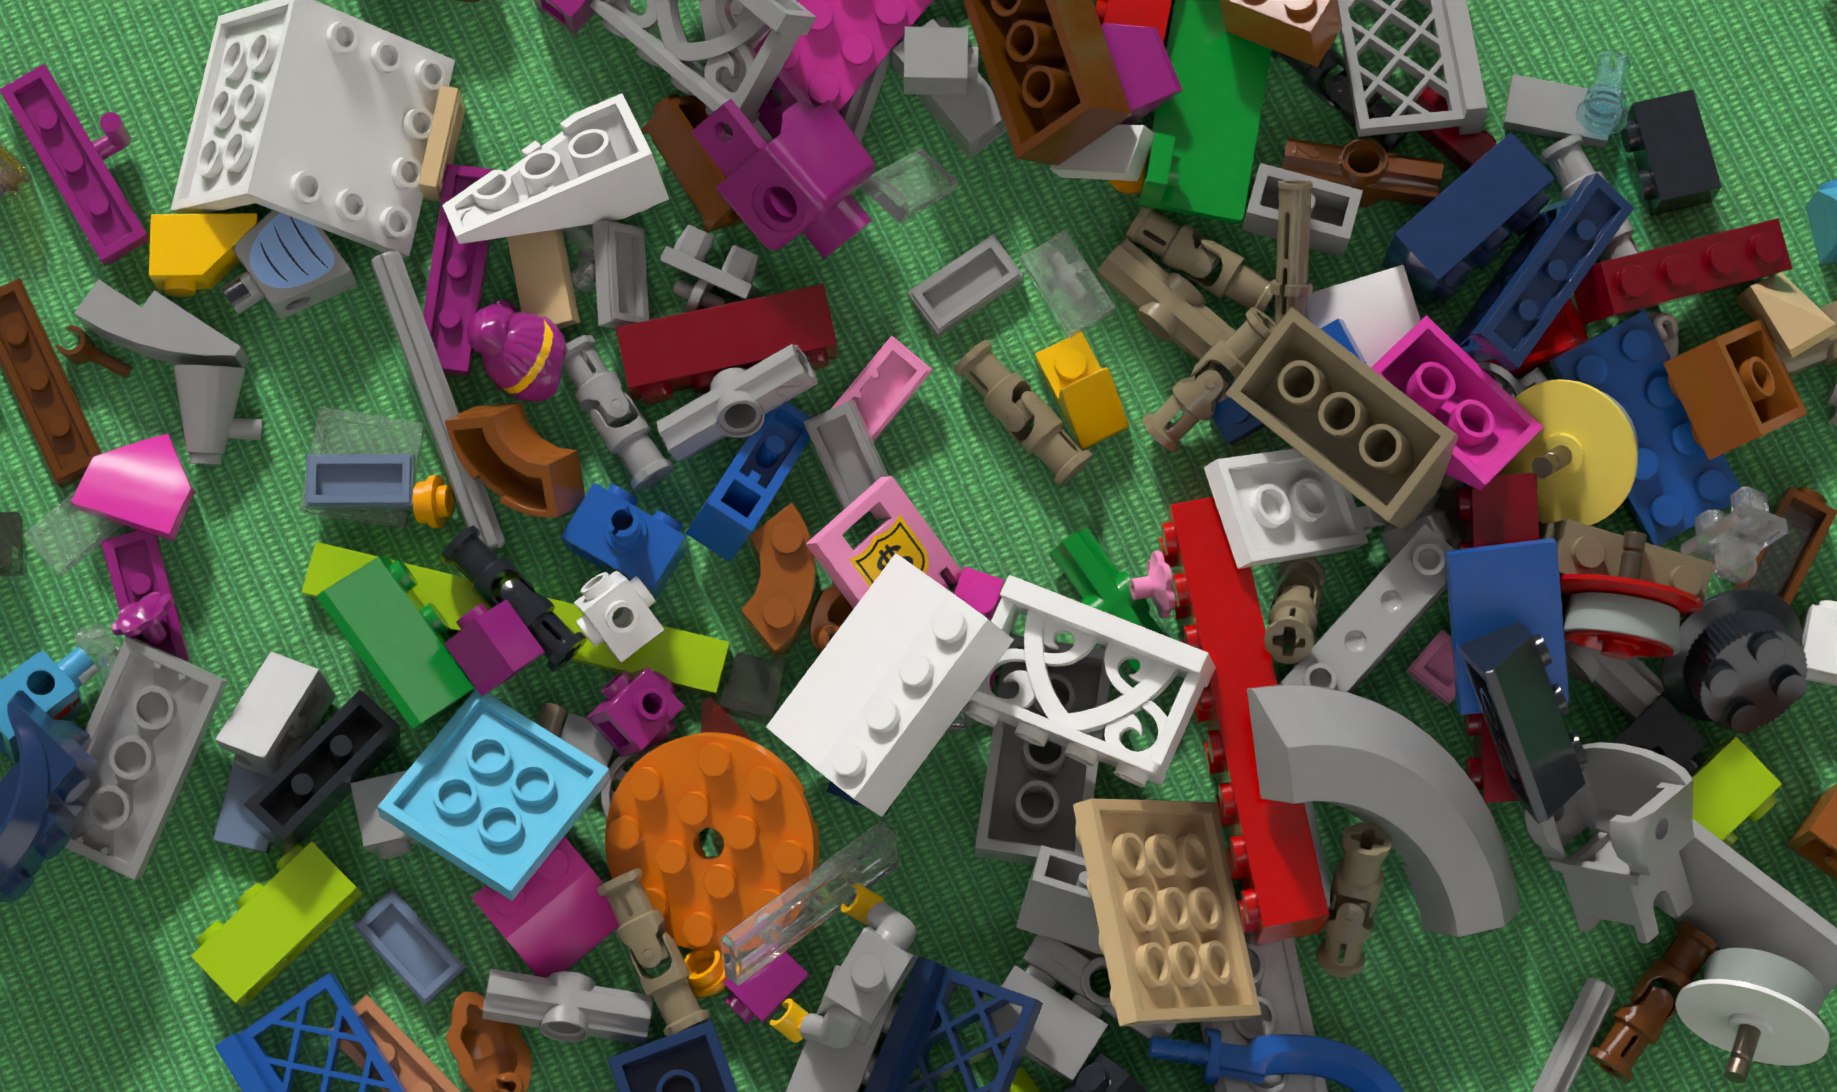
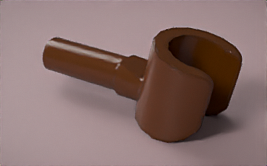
[56,325,133,378]

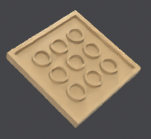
[1073,799,1261,1026]

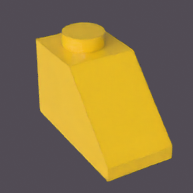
[149,213,261,297]

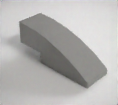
[74,279,249,368]

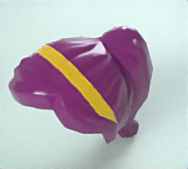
[467,300,567,402]

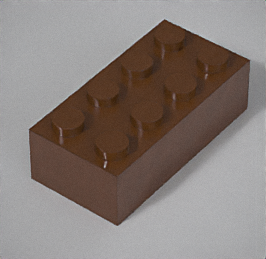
[963,0,1133,166]

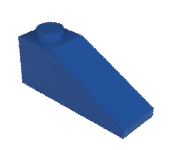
[686,402,812,562]

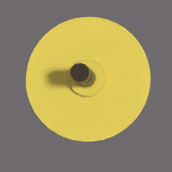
[1497,379,1638,525]

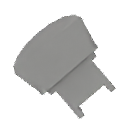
[1525,742,1695,944]

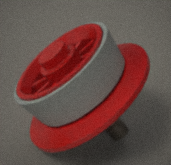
[1559,531,1704,660]

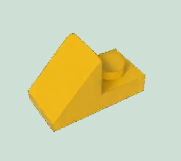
[1034,331,1129,450]

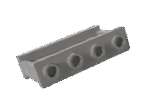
[590,0,817,126]

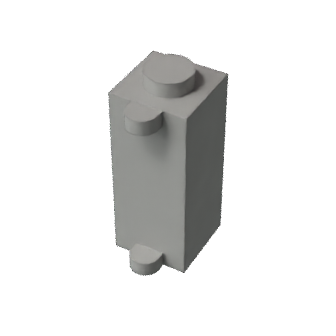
[892,17,1007,160]

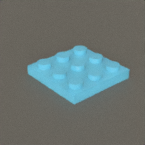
[378,689,610,901]

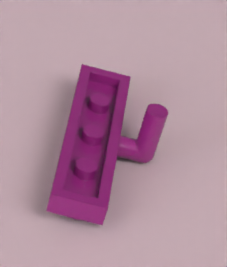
[0,63,150,266]

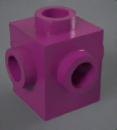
[586,667,684,757]

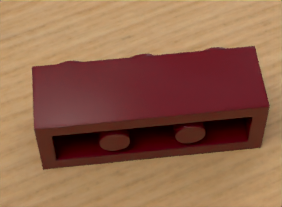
[1404,87,1496,173]

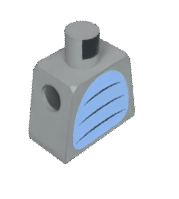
[221,210,357,319]

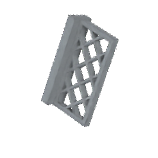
[1338,0,1488,137]

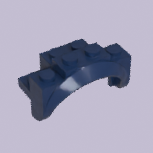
[0,690,99,902]

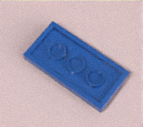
[1549,310,1745,546]

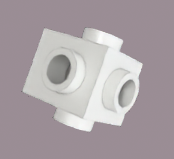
[574,570,664,662]

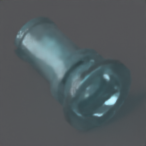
[1576,51,1631,135]

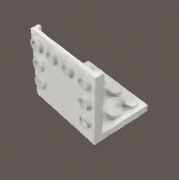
[170,0,455,258]

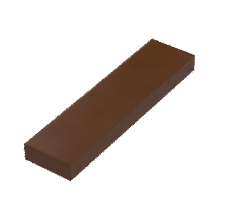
[0,278,103,488]

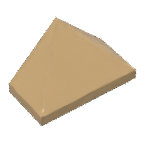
[1736,273,1837,358]

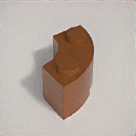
[445,402,585,517]
[741,502,816,663]

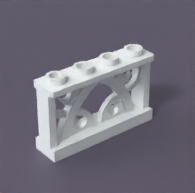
[965,575,1216,787]

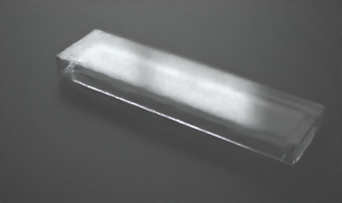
[720,820,899,986]

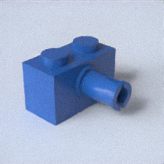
[560,483,688,601]

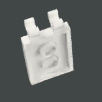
[1204,448,1384,569]

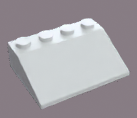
[766,553,1014,817]

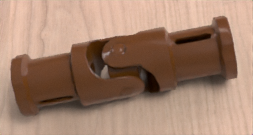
[1587,921,1720,1083]

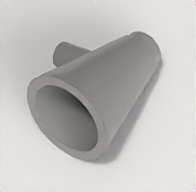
[173,365,262,465]

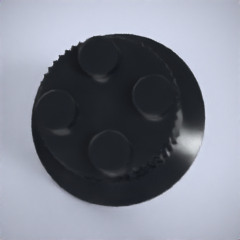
[1660,588,1808,734]

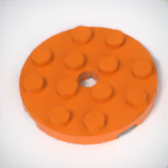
[605,732,820,952]

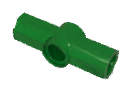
[1049,527,1165,674]

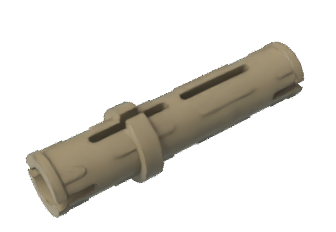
[1270,180,1313,325]

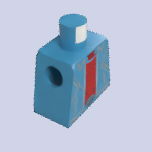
[0,647,99,765]

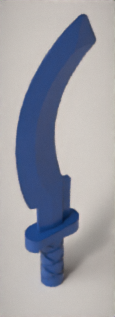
[1148,1027,1404,1092]

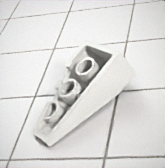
[443,94,669,244]

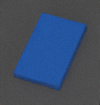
[1444,538,1569,715]

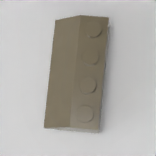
[1226,307,1459,531]

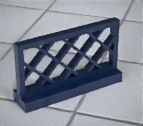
[1450,173,1634,371]
[864,956,1043,1092]

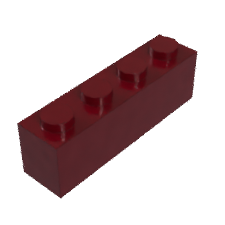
[1573,218,1793,325]
[616,284,838,404]

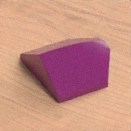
[1101,23,1183,125]

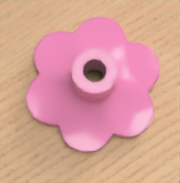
[1129,551,1175,619]

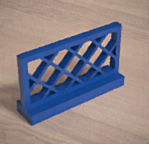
[215,973,407,1092]

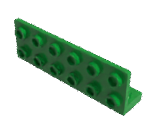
[1138,0,1272,224]

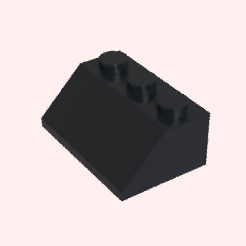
[1458,622,1587,824]

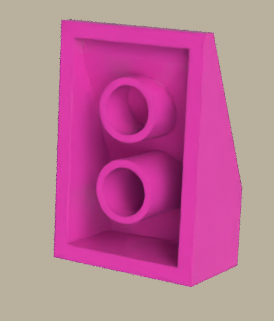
[1371,315,1544,491]

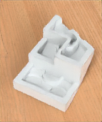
[1307,265,1421,368]

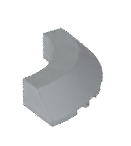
[1247,685,1521,937]

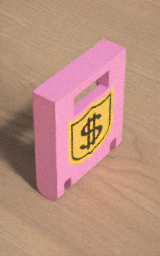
[806,476,962,609]

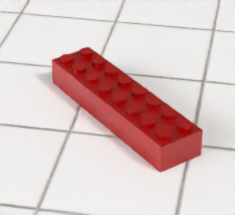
[1158,497,1329,946]

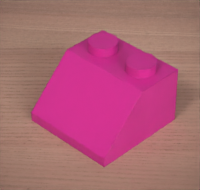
[471,837,619,978]

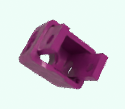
[691,67,875,259]

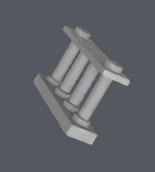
[1280,524,1455,694]

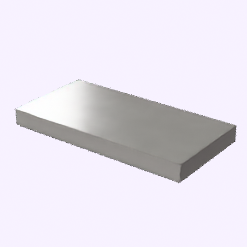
[1654,819,1837,997]

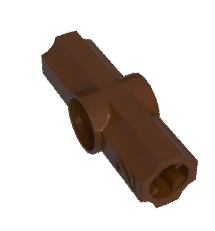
[1282,138,1445,207]

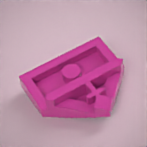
[71,434,196,541]

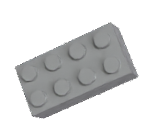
[974,634,1110,866]

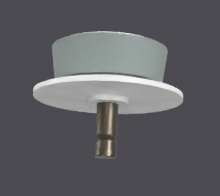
[1676,948,1830,1083]

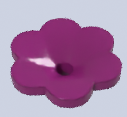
[110,592,175,644]

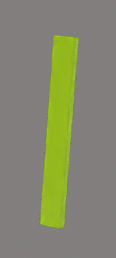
[301,542,730,696]

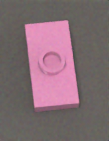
[831,336,933,442]

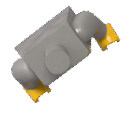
[769,883,919,1049]

